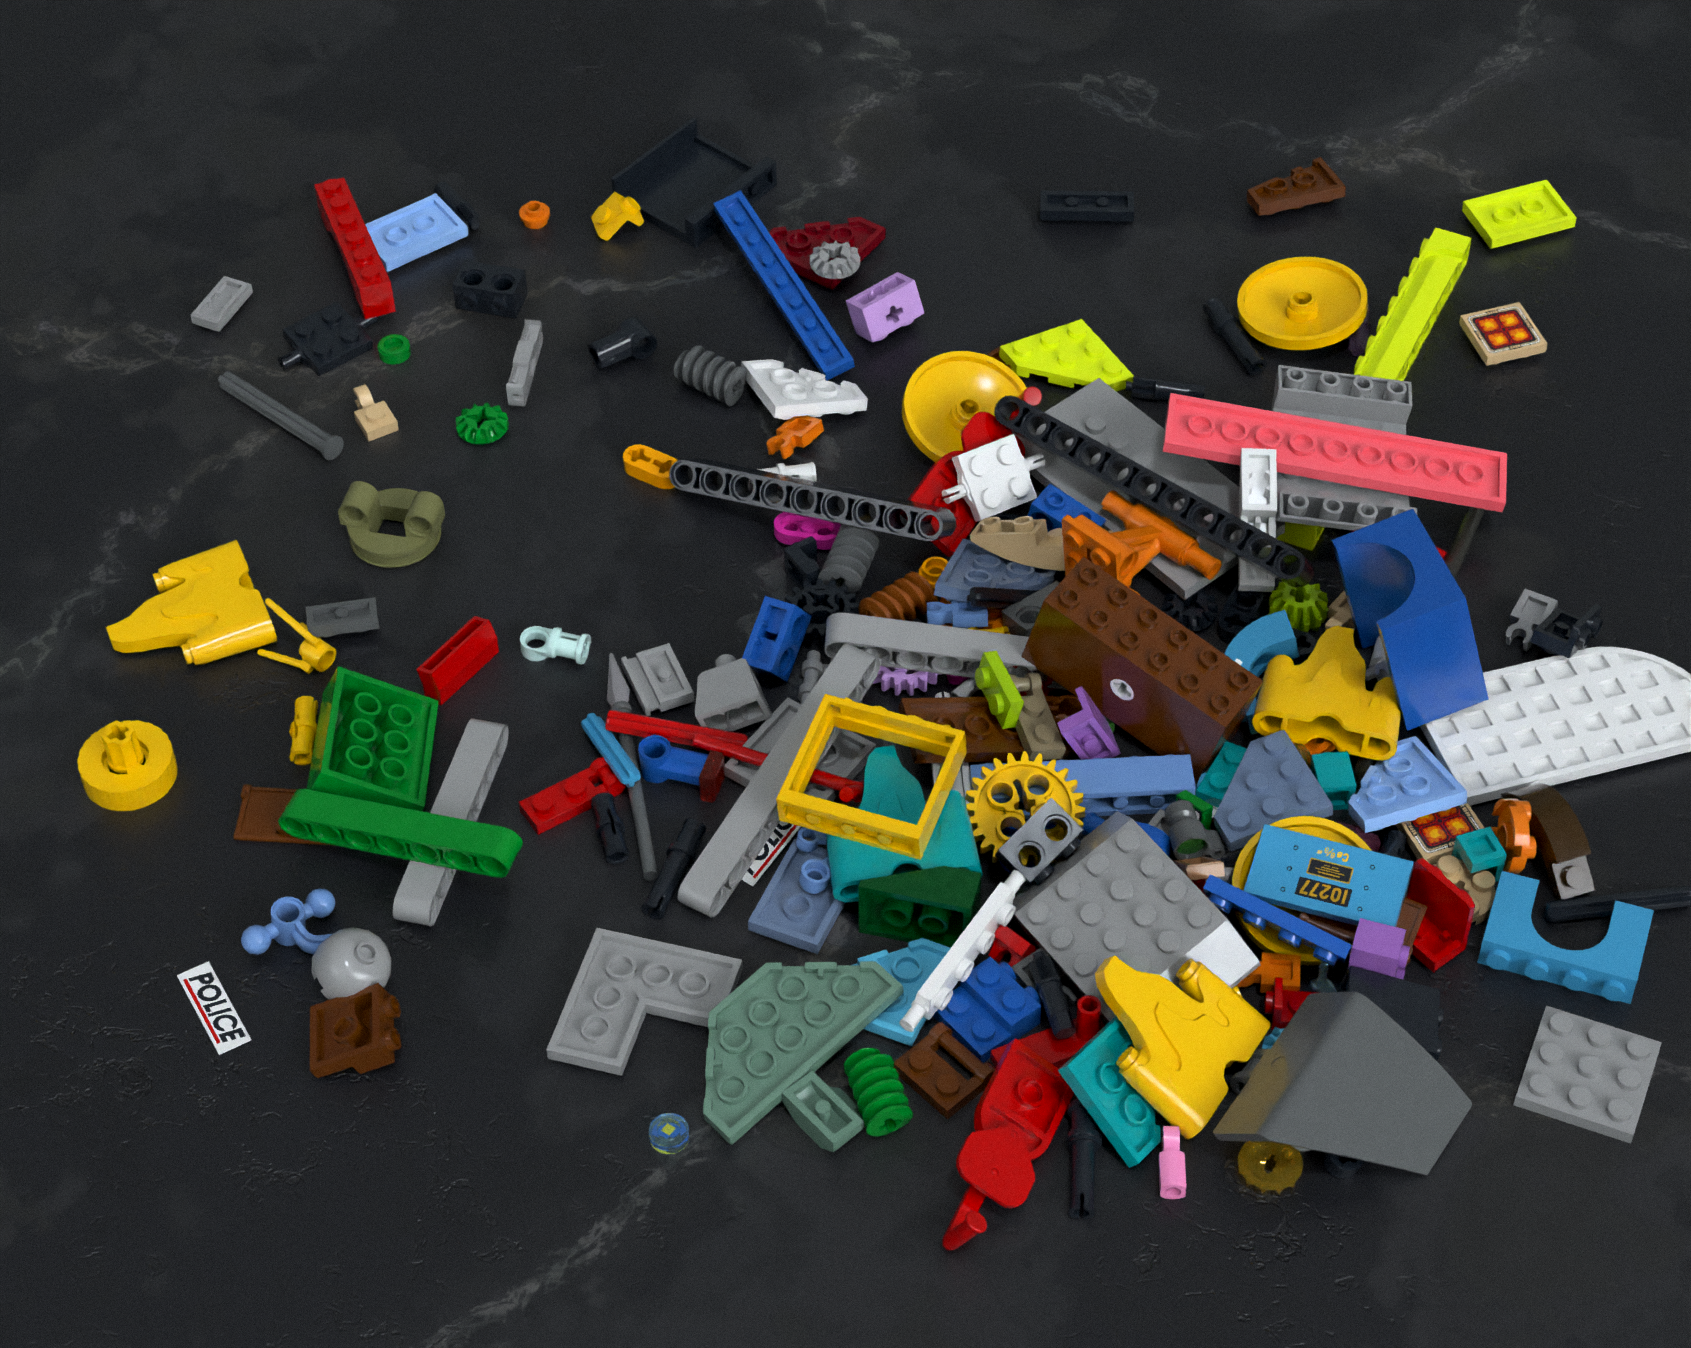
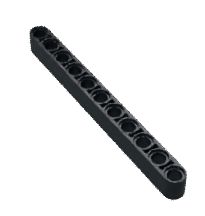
[994,395,1314,588]

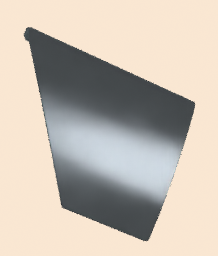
[1213,991,1472,1175]

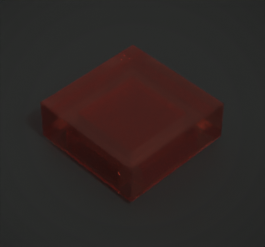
[699,750,725,803]

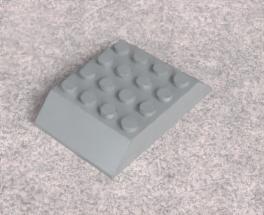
[1012,811,1261,1024]

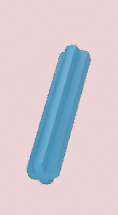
[581,713,641,787]

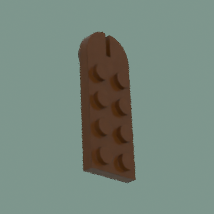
[898,695,1083,764]

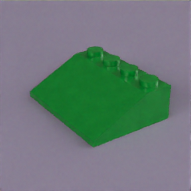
[307,666,439,811]

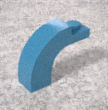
[1224,610,1299,735]

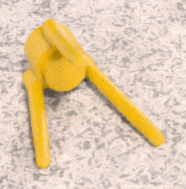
[257,598,337,674]

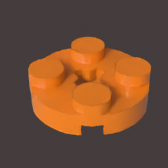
[1491,799,1537,874]

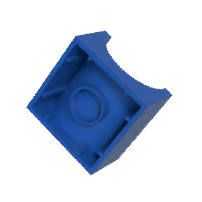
[1332,509,1489,731]

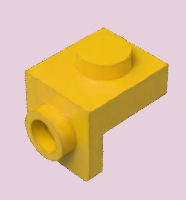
[591,191,644,241]

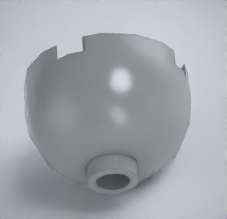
[311,927,392,1000]

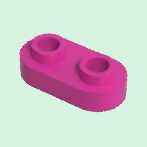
[774,512,841,550]

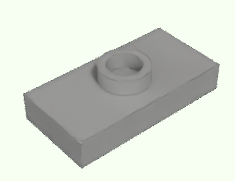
[190,276,253,332]

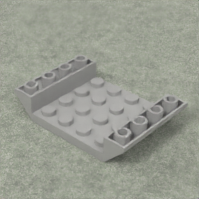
[1271,365,1417,531]

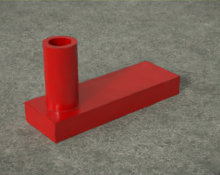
[990,995,1105,1069]

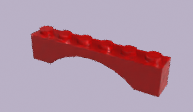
[314,177,396,319]

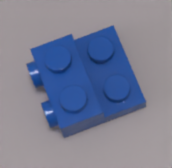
[933,957,1042,1063]

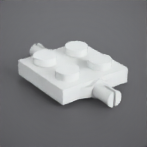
[942,434,1045,522]

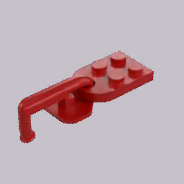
[900,386,1042,557]
[942,1039,1074,1251]

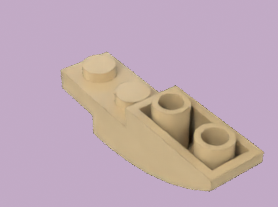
[970,516,1113,571]

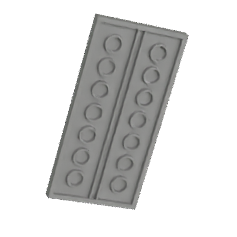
[1015,378,1286,600]

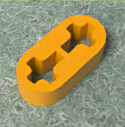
[623,444,678,489]

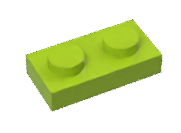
[975,651,1024,729]

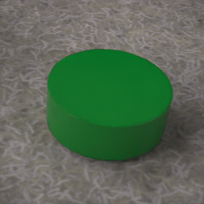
[377,334,411,365]

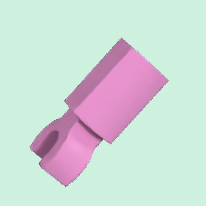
[1158,1126,1186,1199]

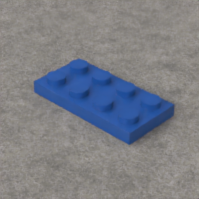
[1203,874,1352,966]

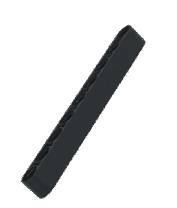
[669,458,956,541]

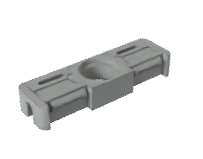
[506,319,543,407]

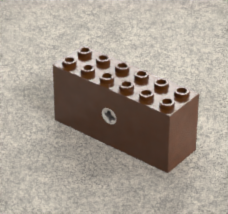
[1021,557,1263,781]

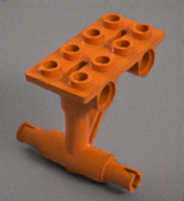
[1061,490,1222,595]

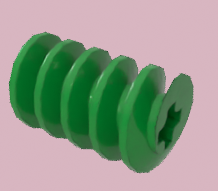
[844,1048,913,1137]

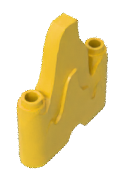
[106,540,278,666]
[1252,626,1401,761]
[1095,955,1271,1139]

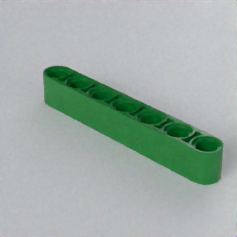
[278,789,523,878]

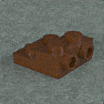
[310,983,401,1078]

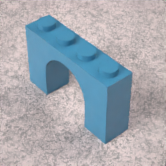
[1477,871,1654,1004]

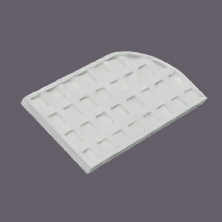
[1420,647,1691,805]

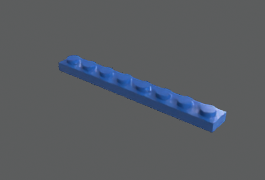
[713,190,855,381]

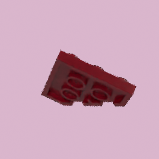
[769,217,886,290]

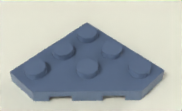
[934,539,1061,603]
[1214,730,1333,852]

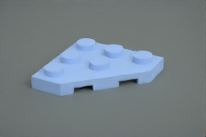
[1348,736,1467,833]

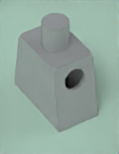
[695,654,772,731]

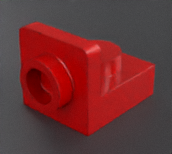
[1264,977,1318,1030]

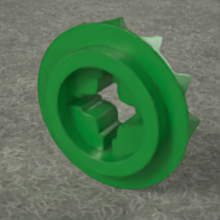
[456,402,509,444]

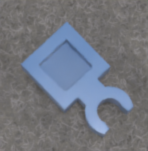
[927,599,988,629]

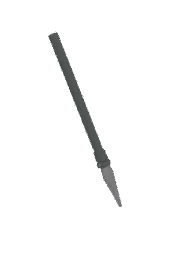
[607,653,658,880]

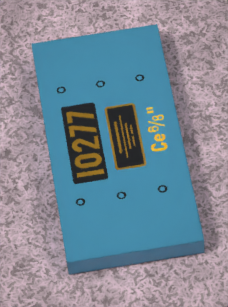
[1243,824,1414,927]

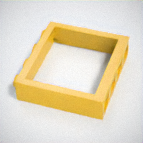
[776,694,967,860]

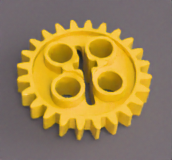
[965,751,1085,869]

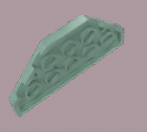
[703,961,904,1145]

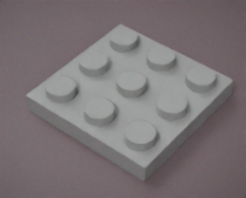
[724,697,876,802]
[1514,1006,1662,1144]

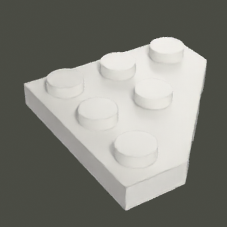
[741,359,868,420]

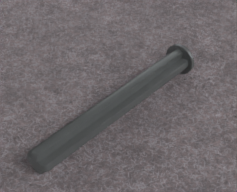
[218,371,344,460]

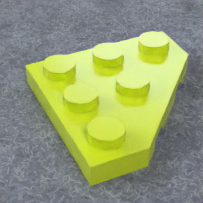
[999,319,1134,392]

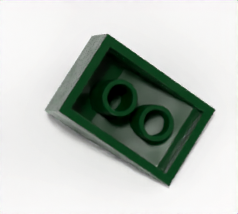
[858,866,981,948]

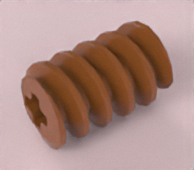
[859,572,938,622]

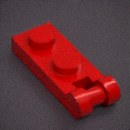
[519,757,626,835]

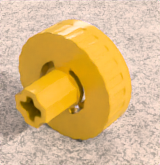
[77,720,178,811]

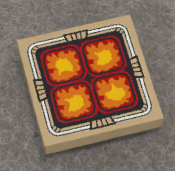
[1459,302,1547,366]
[1395,803,1484,864]

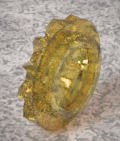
[1238,1142,1303,1194]

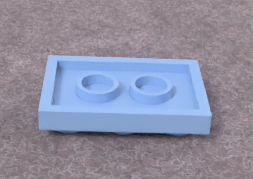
[365,193,469,272]

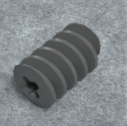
[674,345,746,407]
[818,524,880,593]

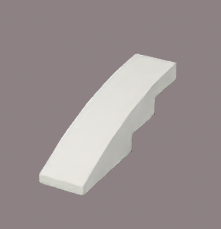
[1238,448,1277,592]

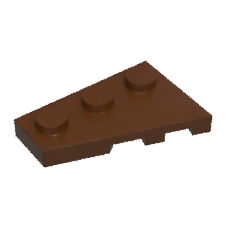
[1247,157,1346,216]

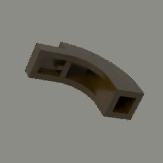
[1501,783,1595,900]

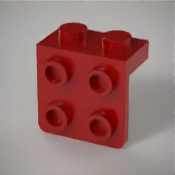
[1407,858,1475,973]

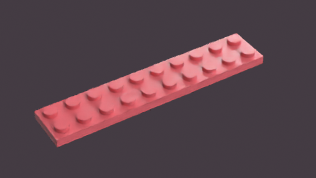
[1162,393,1507,512]

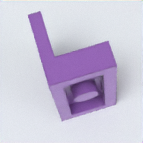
[1057,686,1121,760]

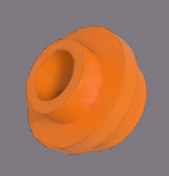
[519,201,550,229]

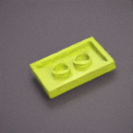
[1462,180,1577,249]

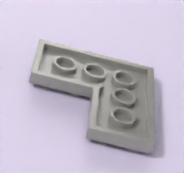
[546,928,743,1076]

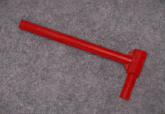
[693,733,864,802]

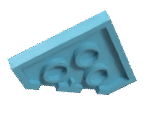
[853,938,951,1046]

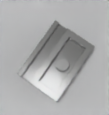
[621,643,694,716]

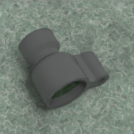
[1164,800,1225,860]

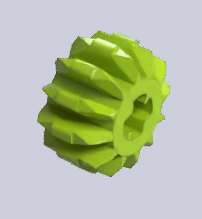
[1269,582,1328,632]

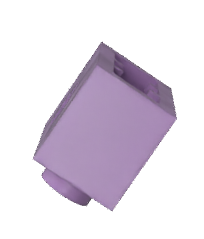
[846,272,924,343]

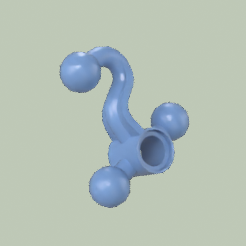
[241,888,335,955]

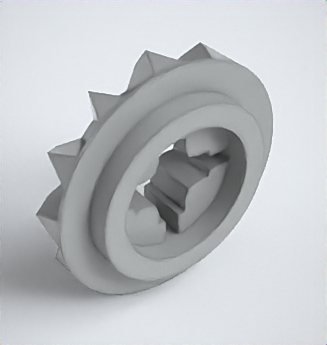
[810,240,860,279]

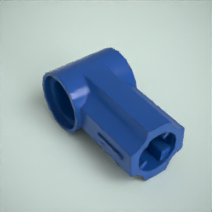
[638,735,713,786]

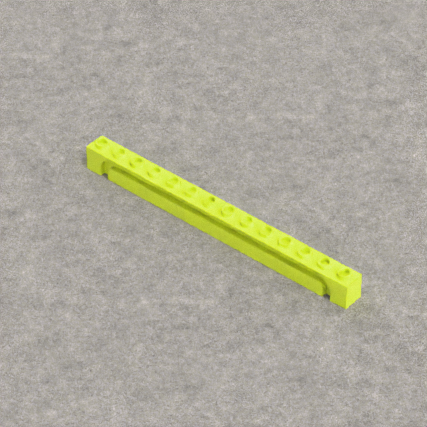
[1276,227,1472,551]

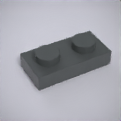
[306,597,379,638]

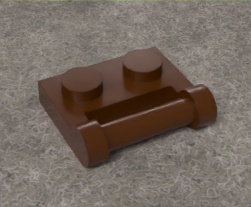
[894,1022,996,1120]

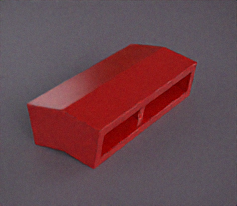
[416,616,499,706]

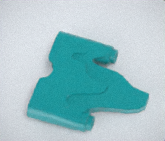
[826,745,983,902]

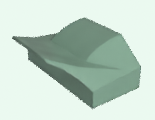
[782,1071,864,1152]

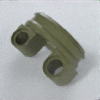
[338,481,445,568]

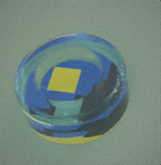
[649,1113,689,1154]

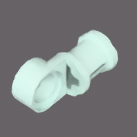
[520,626,591,665]

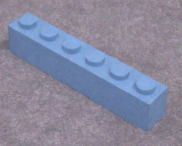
[970,754,1196,819]

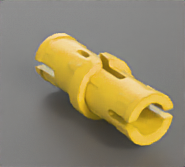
[289,696,318,765]

